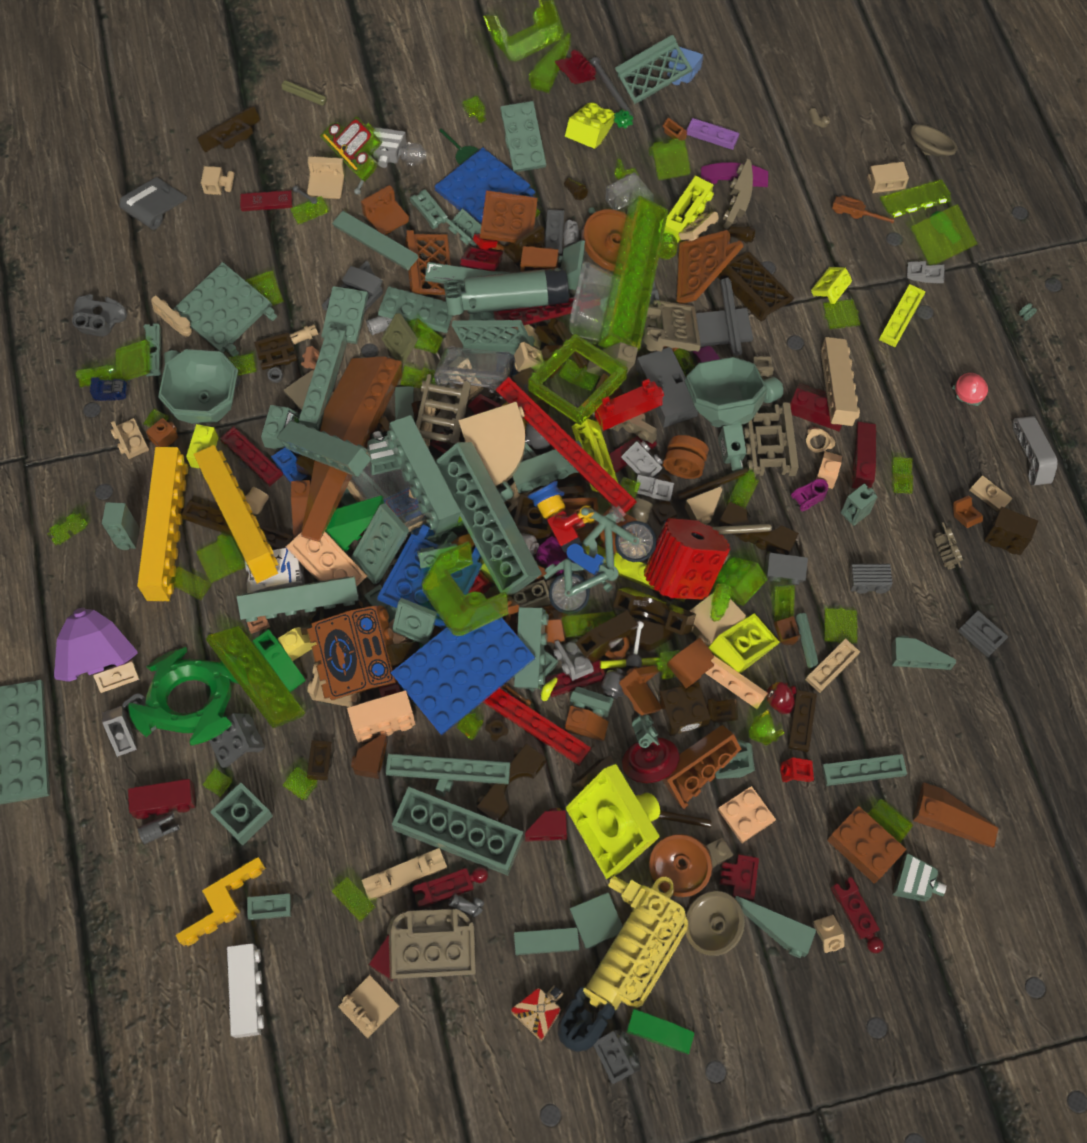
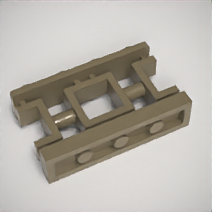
[743,402,799,477]

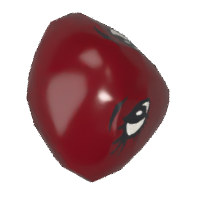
[766,682,796,714]

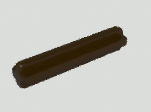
[554,321,588,369]

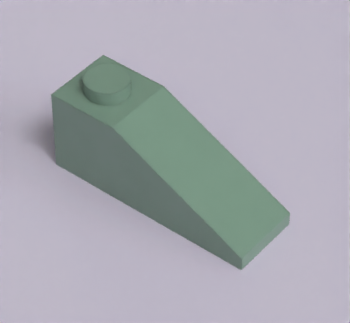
[891,636,956,670]

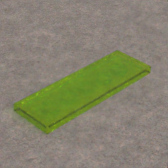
[206,626,305,728]

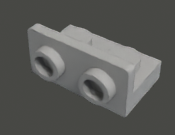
[621,440,664,477]
[553,639,594,681]

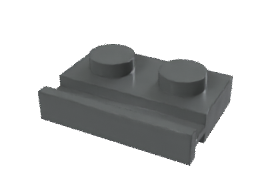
[958,611,1008,657]

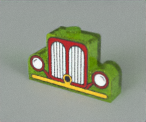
[320,116,382,182]

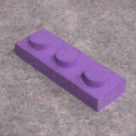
[687,118,740,150]

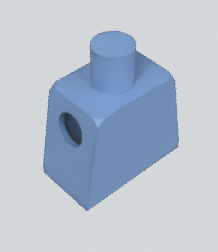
[668,47,703,85]

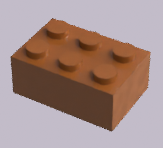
[827,806,907,884]

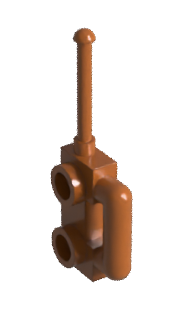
[832,195,894,223]

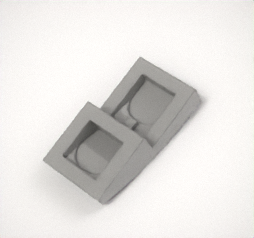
[907,261,945,283]
[634,474,674,501]

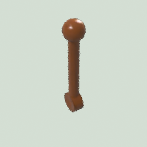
[500,684,531,707]

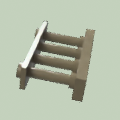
[416,374,471,448]

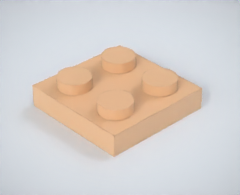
[718,786,776,843]

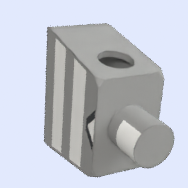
[372,127,407,168]

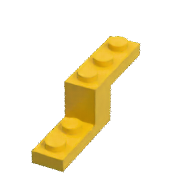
[176,857,266,946]

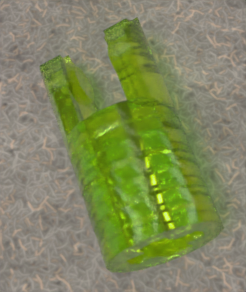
[710,584,733,622]

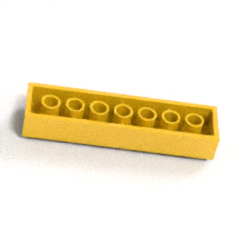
[194,445,279,584]
[137,447,188,601]

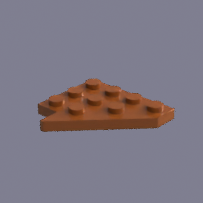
[677,230,744,304]

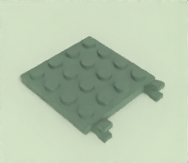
[172,262,277,358]

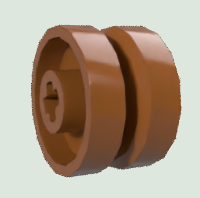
[663,435,709,479]

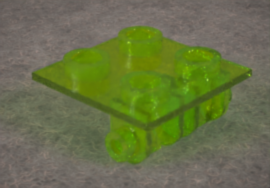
[196,534,245,583]

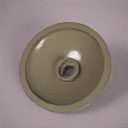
[910,124,958,156]
[686,891,745,956]

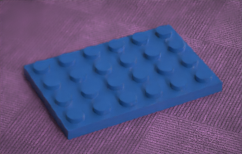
[391,597,535,735]

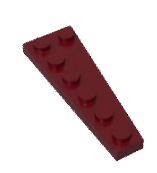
[493,293,600,329]

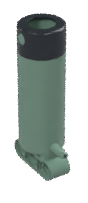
[444,267,569,315]

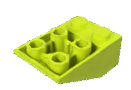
[565,103,615,149]

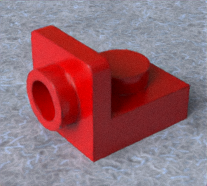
[780,757,814,782]

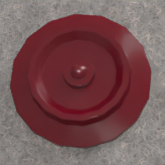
[622,737,680,783]

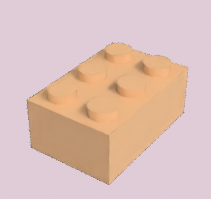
[347,691,416,743]

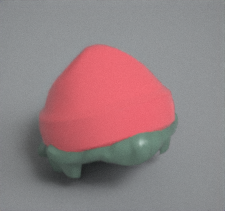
[952,373,988,406]

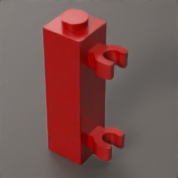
[594,379,664,431]

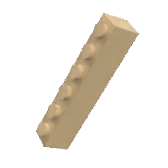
[821,337,860,426]

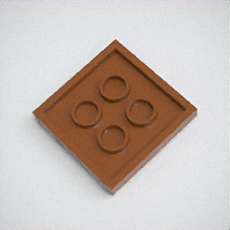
[480,190,538,243]

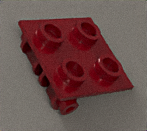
[554,49,597,85]

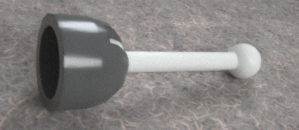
[626,621,644,668]

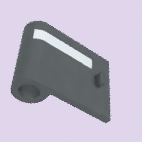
[120,177,187,230]

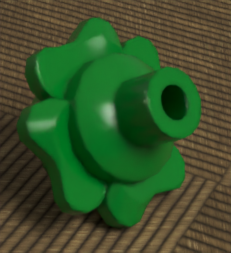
[614,110,633,129]

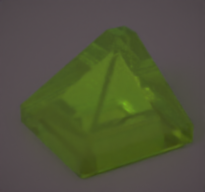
[143,409,169,428]

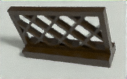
[717,251,794,322]

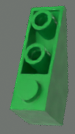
[253,629,306,692]

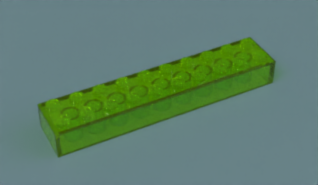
[598,195,668,352]

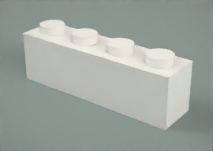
[227,944,264,1038]

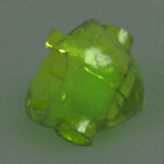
[749,709,784,745]

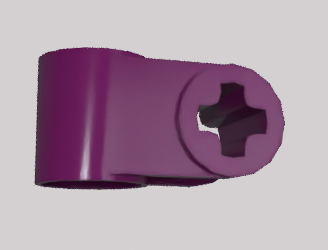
[791,479,829,512]

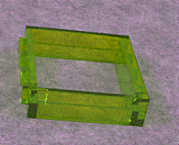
[528,333,628,425]

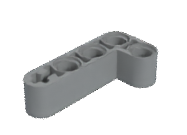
[1013,416,1058,486]

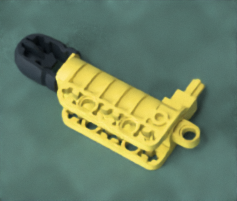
[558,876,688,1052]

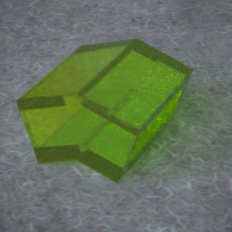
[674,348,696,376]
[282,767,317,800]

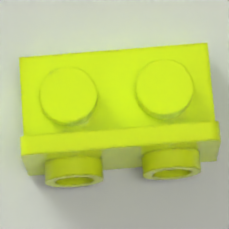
[811,267,852,304]

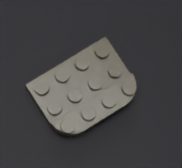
[641,300,701,352]
[387,909,475,979]

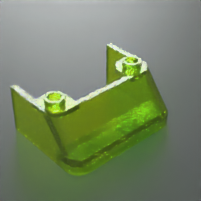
[484,0,564,61]
[421,541,509,636]

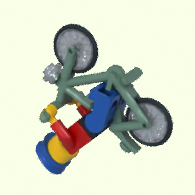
[528,481,656,614]

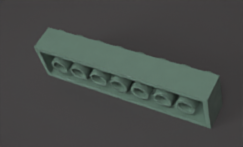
[435,442,542,596]

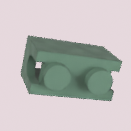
[841,484,878,526]

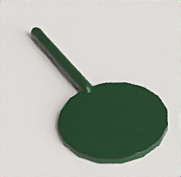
[439,129,479,165]

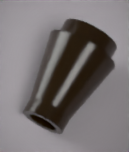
[564,178,588,200]
[729,226,755,244]

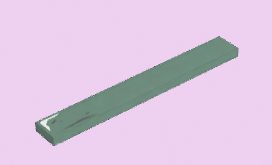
[425,262,505,284]

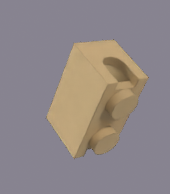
[867,162,909,193]

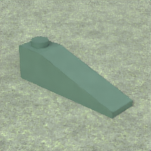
[735,896,816,958]

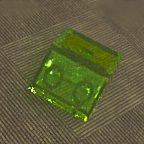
[713,557,768,606]

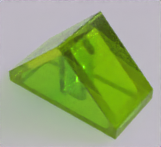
[771,585,795,622]

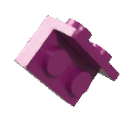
[534,536,574,576]

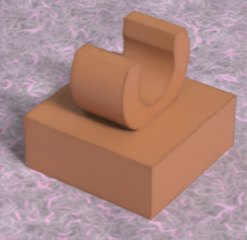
[301,346,320,370]

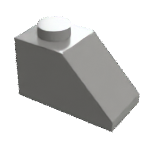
[102,706,137,757]

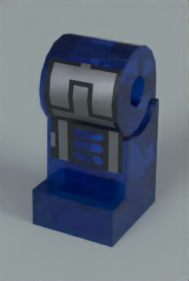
[90,377,128,401]

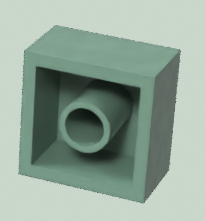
[210,783,273,846]

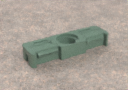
[143,324,162,376]

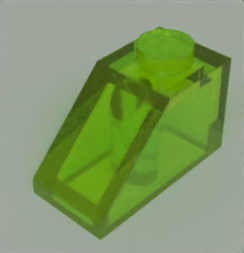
[407,318,443,354]

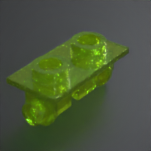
[75,364,116,387]
[727,471,759,508]
[47,513,88,546]

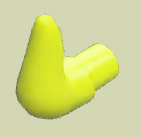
[541,677,558,701]

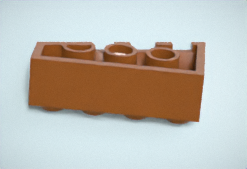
[662,725,741,810]

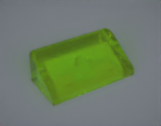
[868,799,913,843]

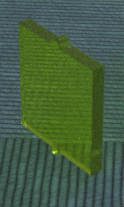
[823,299,860,330]
[825,608,857,644]

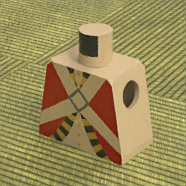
[511,986,563,1042]

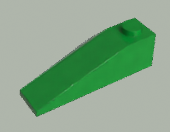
[325,496,384,552]

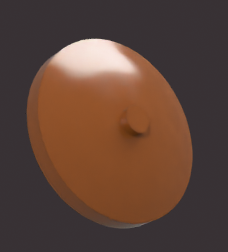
[582,209,649,273]

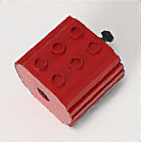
[643,518,730,601]

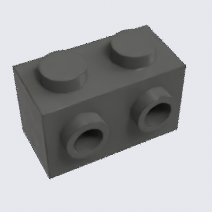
[764,553,808,585]

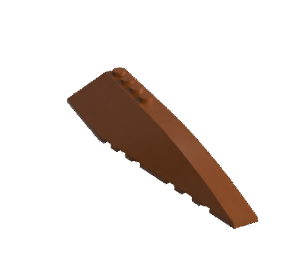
[301,356,402,542]

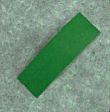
[626,1009,695,1055]

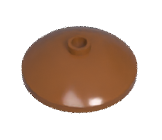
[649,834,712,897]

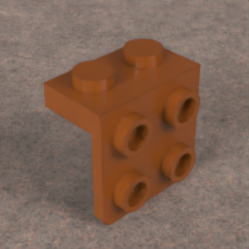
[361,185,409,235]
[619,665,662,715]

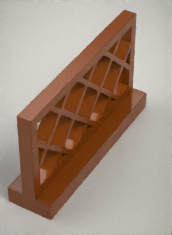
[405,230,451,295]

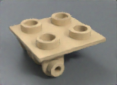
[338,975,399,1038]

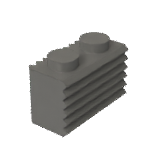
[849,564,893,594]

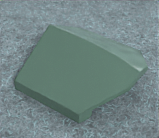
[715,740,755,779]

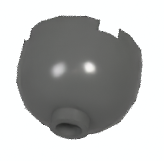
[525,422,553,451]

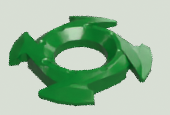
[128,647,248,746]

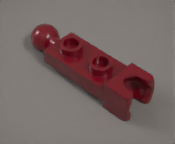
[412,867,488,909]
[831,877,884,954]

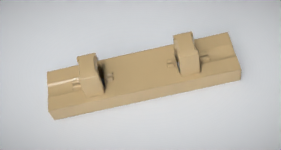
[362,848,447,901]

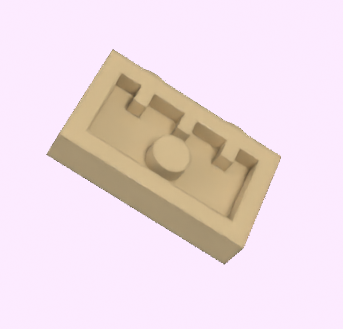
[110,418,149,459]

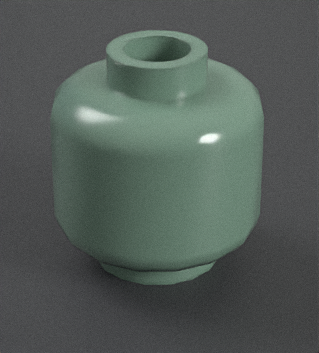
[763,377,783,403]

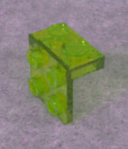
[648,139,691,180]

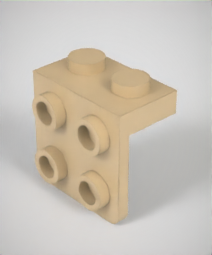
[307,157,345,199]

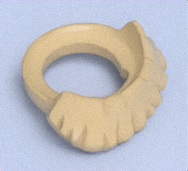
[806,427,835,453]

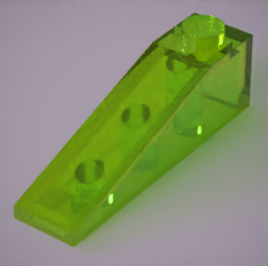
[529,33,571,93]

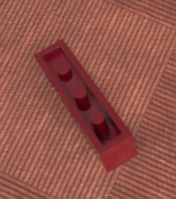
[852,422,876,489]

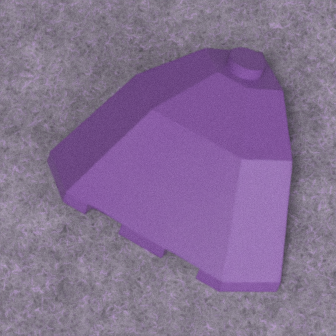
[54,608,138,682]

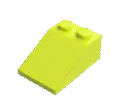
[708,613,780,673]

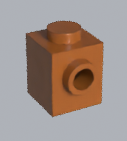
[146,418,179,447]

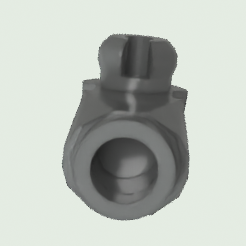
[448,893,484,918]

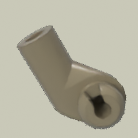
[808,108,830,128]

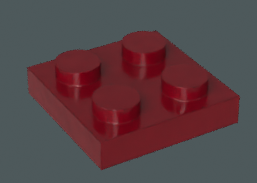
[460,246,503,271]

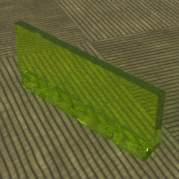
[880,179,951,218]

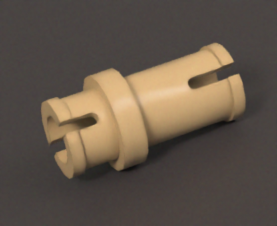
[289,324,319,345]

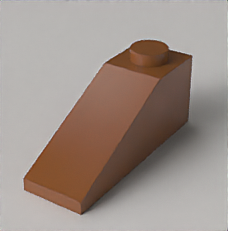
[291,480,311,539]

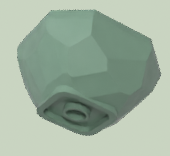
[158,349,238,424]
[685,357,767,427]

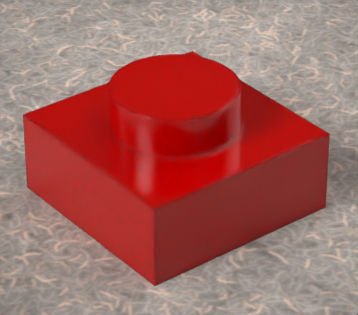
[473,234,498,250]

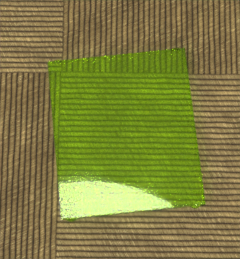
[911,204,977,265]

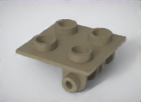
[934,522,963,570]

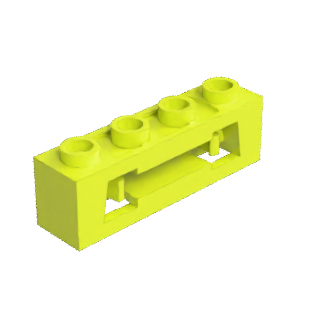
[661,176,714,243]
[572,417,618,492]

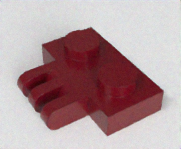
[720,854,759,901]

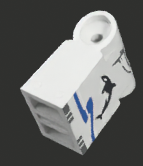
[245,548,305,593]

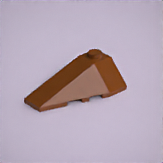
[508,604,568,644]
[913,782,999,848]

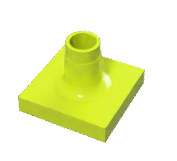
[565,764,660,879]

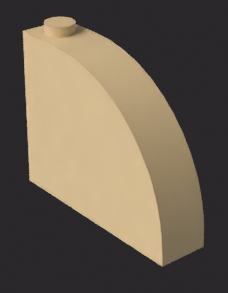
[458,402,525,489]

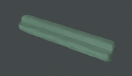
[796,613,819,669]

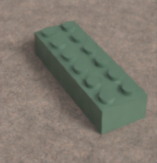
[386,415,461,535]
[392,787,524,876]

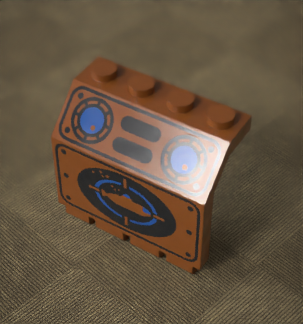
[307,606,399,700]

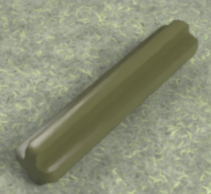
[281,80,327,106]

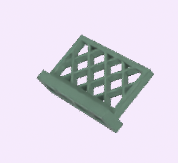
[615,35,692,104]
[452,320,535,355]

